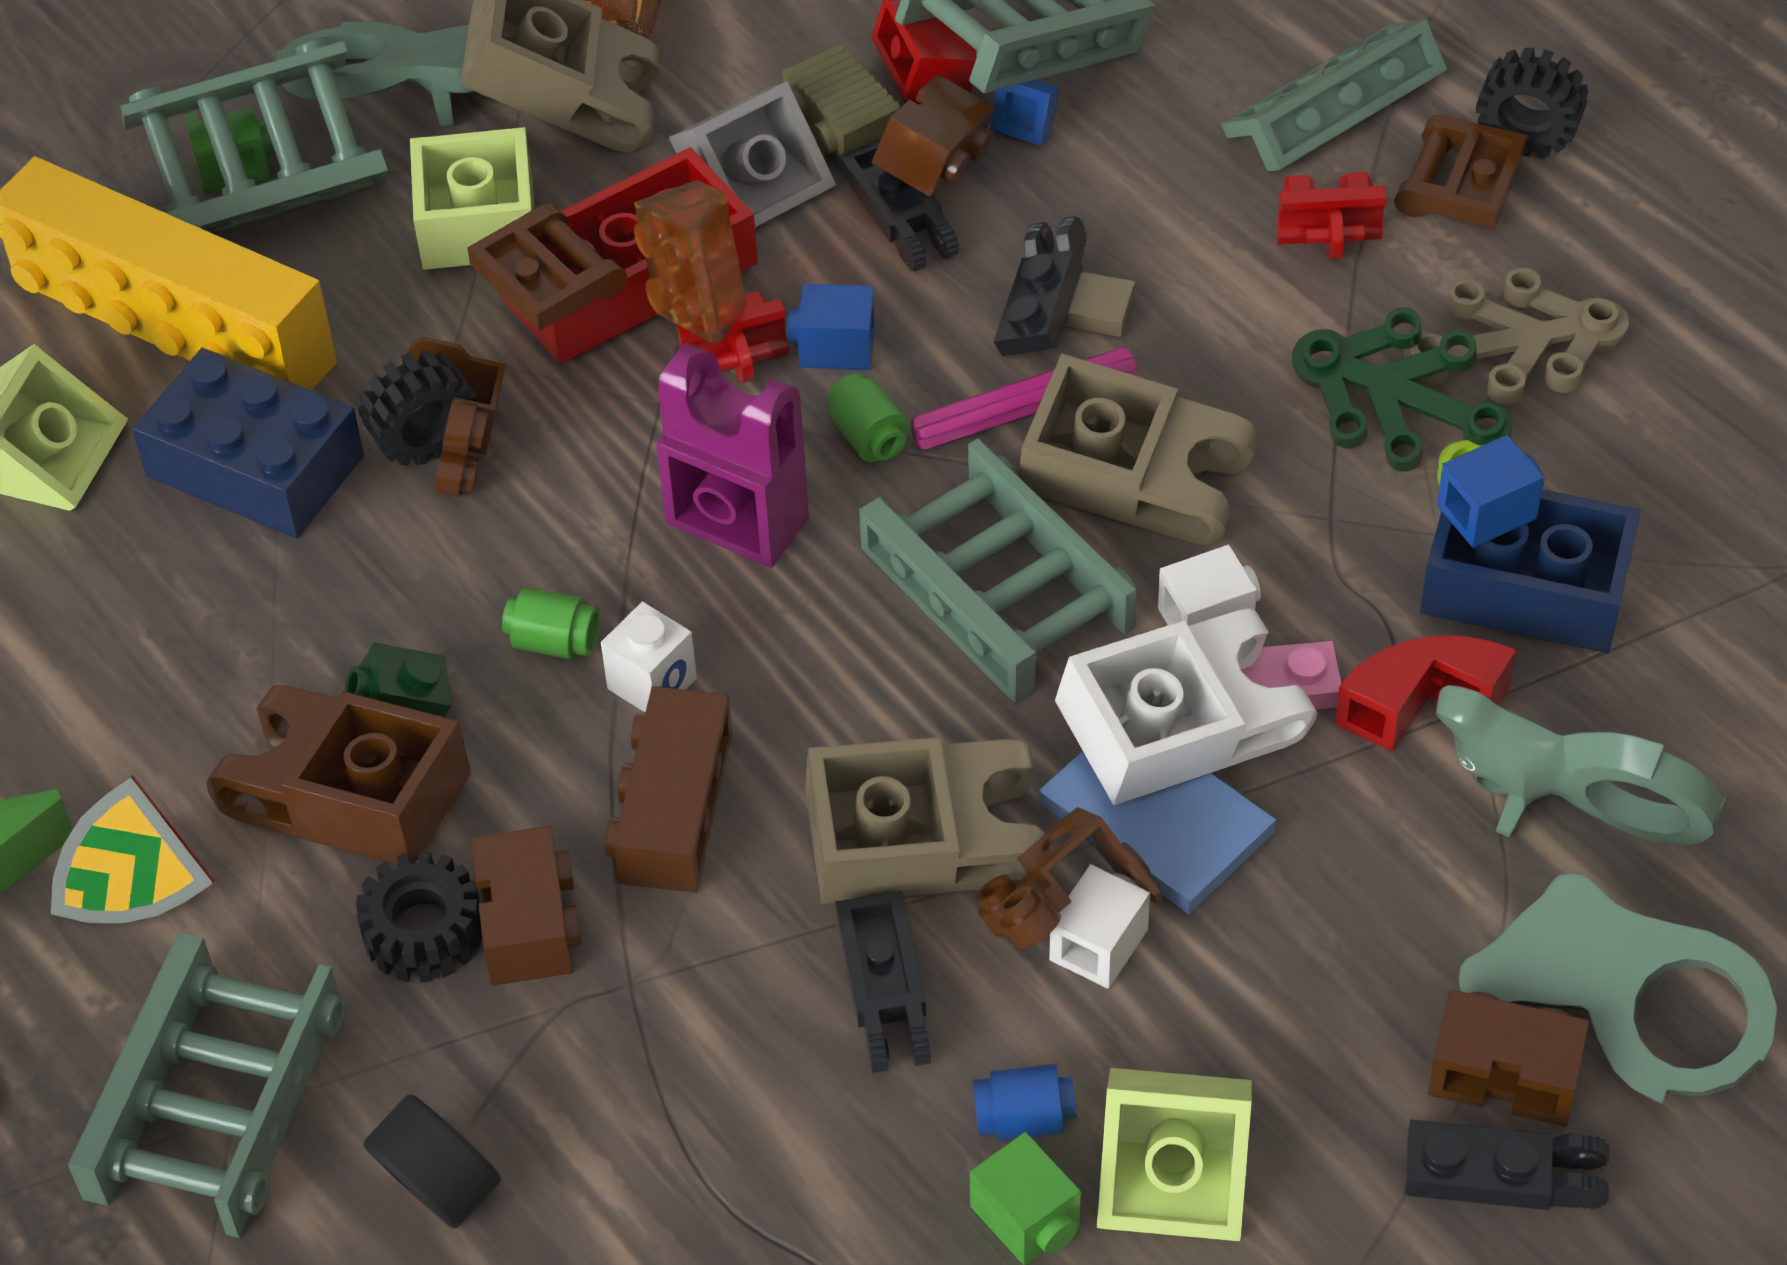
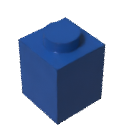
[787,283,875,370]
[1437,435,1544,548]

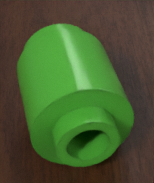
[826,374,910,462]
[502,587,600,660]

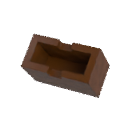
[871,74,996,197]
[471,825,582,986]
[1428,989,1589,1127]

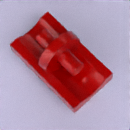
[1276,172,1387,260]
[677,291,789,383]

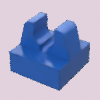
[990,80,1059,146]

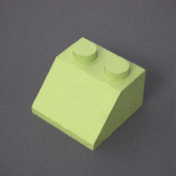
[0,344,128,511]
[1097,1068,1252,1241]

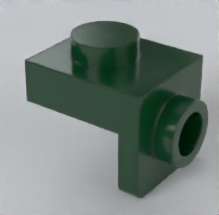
[345,642,452,717]

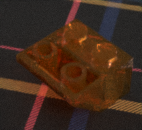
[634,180,747,343]

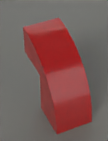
[1335,635,1516,752]

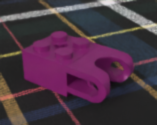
[656,343,809,568]

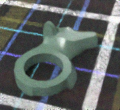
[275,21,473,127]
[1435,685,1727,846]
[1459,873,1777,1104]

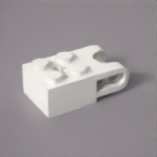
[1055,608,1318,805]

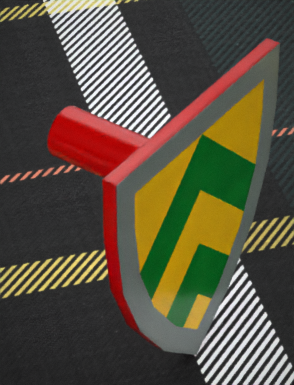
[51,775,214,923]

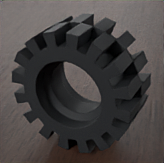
[1476,48,1588,157]
[358,350,479,466]
[356,851,482,983]

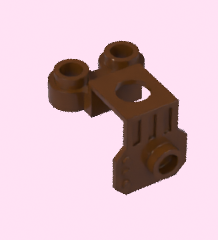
[407,336,506,497]
[976,807,1163,949]

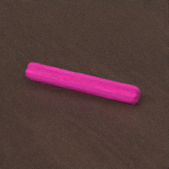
[911,347,1137,450]

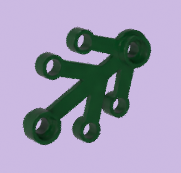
[1292,308,1512,472]

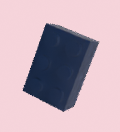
[132,347,364,539]
[1420,489,1641,654]

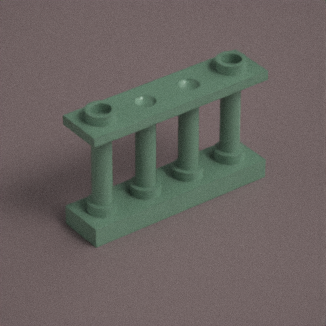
[895,0,1155,93]
[120,39,388,234]
[859,438,1137,704]
[68,932,345,1238]

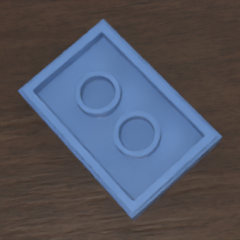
[1039,751,1276,915]

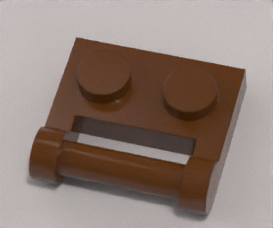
[1394,115,1528,229]
[467,203,627,331]

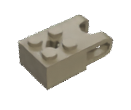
[460,0,660,153]
[1019,353,1259,546]
[805,737,1050,904]

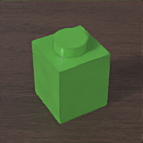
[970,1132,1081,1265]

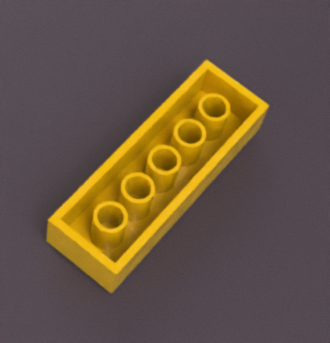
[0,156,337,391]

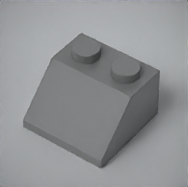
[669,81,836,227]

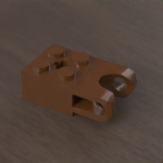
[206,685,471,865]

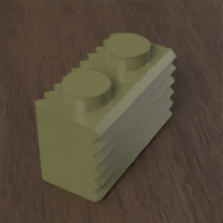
[782,43,901,160]

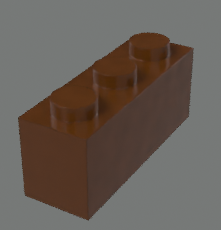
[605,686,733,893]

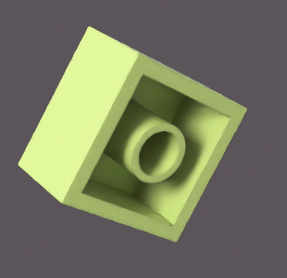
[410,127,535,270]

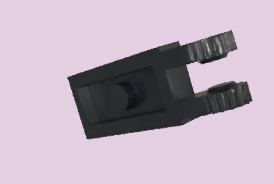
[838,140,959,272]
[993,216,1087,356]
[835,891,931,1073]
[1405,1119,1609,1210]

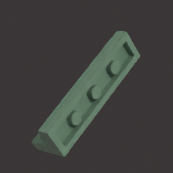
[1221,19,1447,171]

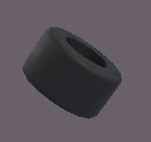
[363,1094,501,1229]

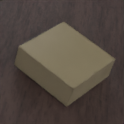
[1064,271,1135,337]

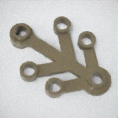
[1404,268,1629,405]

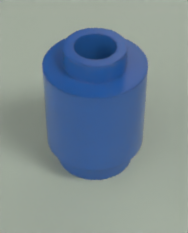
[973,1063,1077,1141]

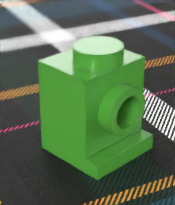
[184,107,275,194]

